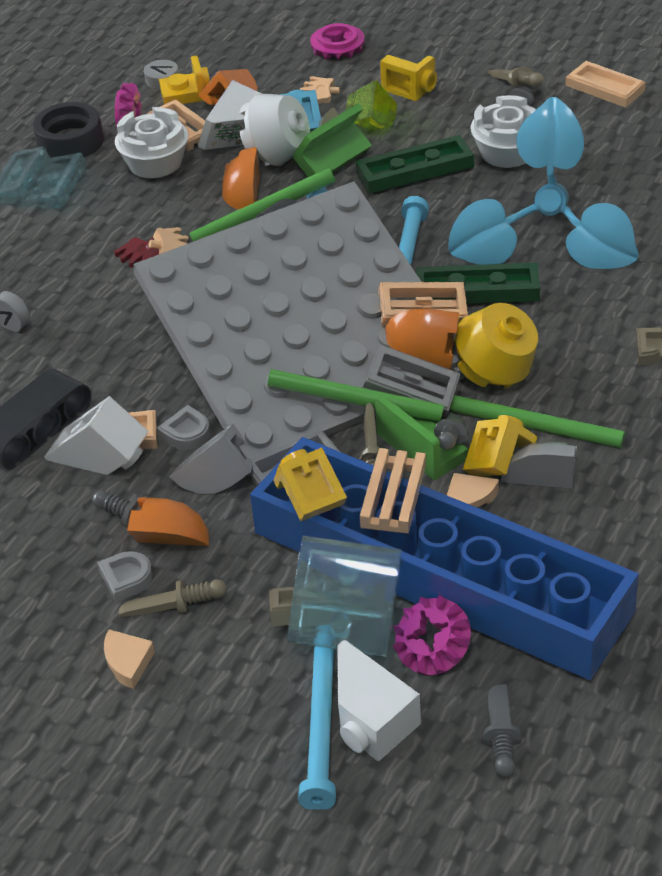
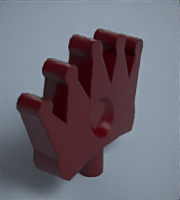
[114,237,159,268]

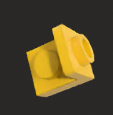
[380,55,437,101]
[159,56,210,104]
[463,415,537,477]
[273,448,347,521]

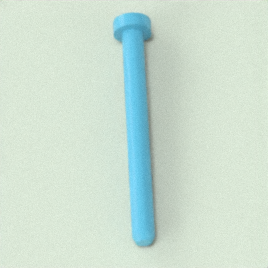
[399,196,429,265]
[298,621,336,809]

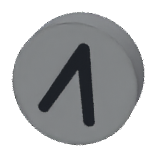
[144,60,179,88]
[0,291,30,332]

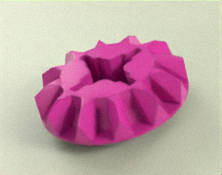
[310,23,365,60]
[115,83,142,128]
[392,595,471,675]

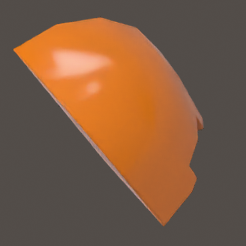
[198,69,258,105]
[222,147,260,210]
[385,309,459,370]
[127,497,209,546]

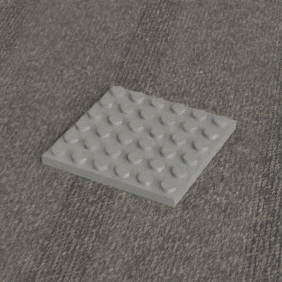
[134,181,466,459]

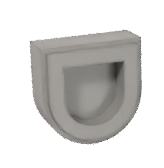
[156,405,210,450]
[97,551,153,602]

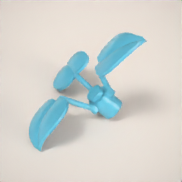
[448,97,639,269]

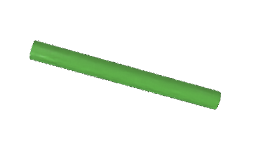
[190,167,336,242]
[267,369,444,422]
[450,395,626,449]

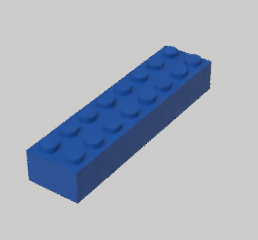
[250,437,639,681]

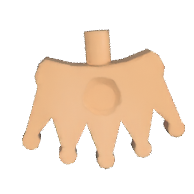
[300,76,340,104]
[149,227,189,254]

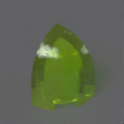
[346,80,397,129]

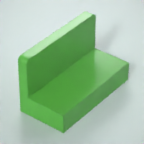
[292,103,372,177]
[375,395,468,481]

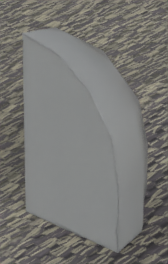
[169,423,253,494]
[500,441,577,488]

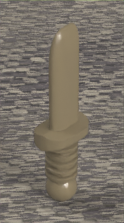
[487,66,544,87]
[359,403,379,465]
[119,579,227,617]

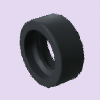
[32,102,104,161]

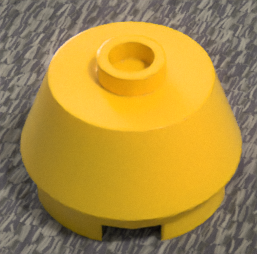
[453,303,538,389]

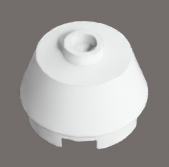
[239,94,310,166]
[471,95,536,168]
[115,107,188,178]

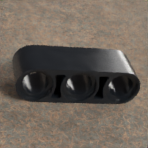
[0,369,92,470]

